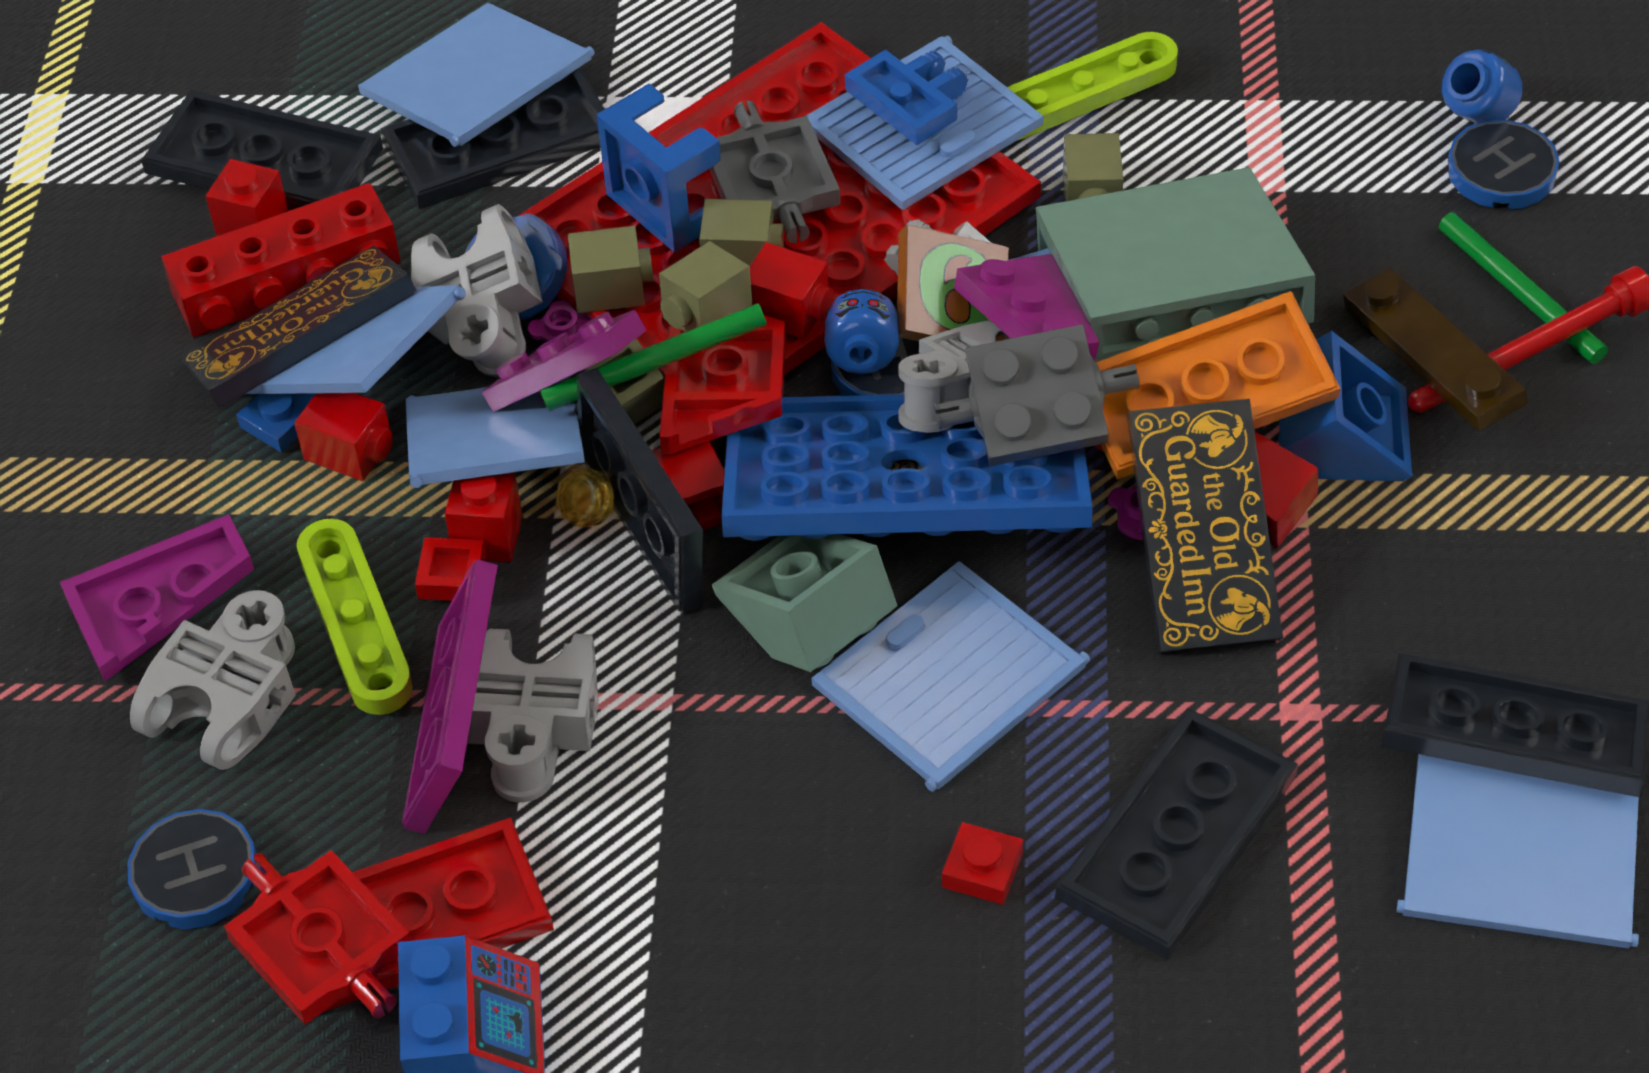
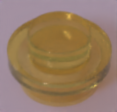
[556,468,614,528]

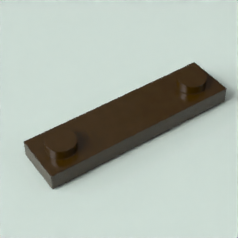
[1343,268,1527,431]

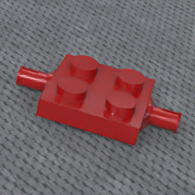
[224,850,411,1025]

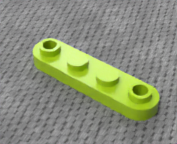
[1007,32,1178,140]
[297,519,413,715]

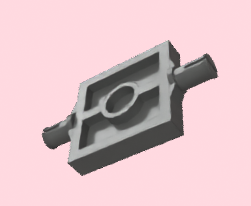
[709,100,840,243]
[934,324,1140,466]

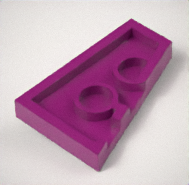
[954,254,1099,361]
[482,310,646,412]
[60,514,254,682]

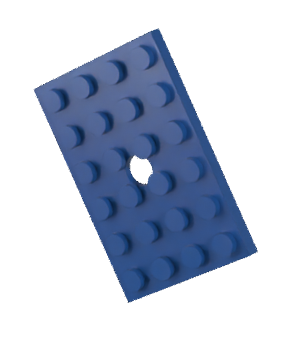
[722,394,1092,541]

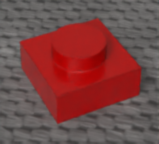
[415,537,486,601]
[942,822,1024,905]

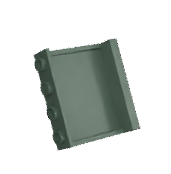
[1036,167,1315,362]

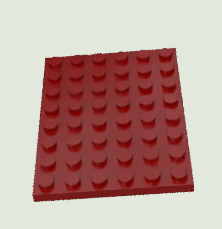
[518,22,1041,379]

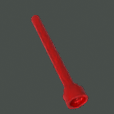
[1408,266,1649,413]

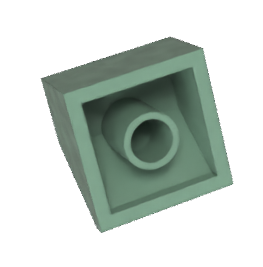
[712,534,898,672]

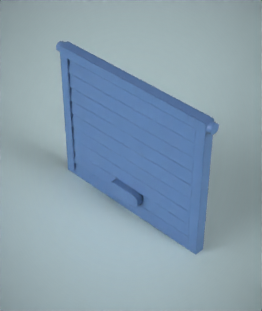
[358,3,595,147]
[807,35,1043,210]
[245,285,466,394]
[406,376,585,488]
[812,561,1090,792]
[1396,754,1639,949]

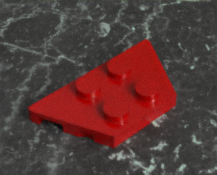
[660,315,786,454]

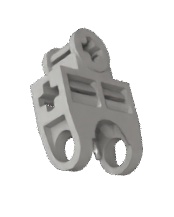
[411,204,543,378]
[899,320,1010,433]
[130,590,296,770]
[467,628,599,802]

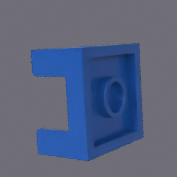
[596,83,721,253]

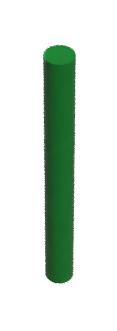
[1439,212,1608,364]
[540,303,767,412]

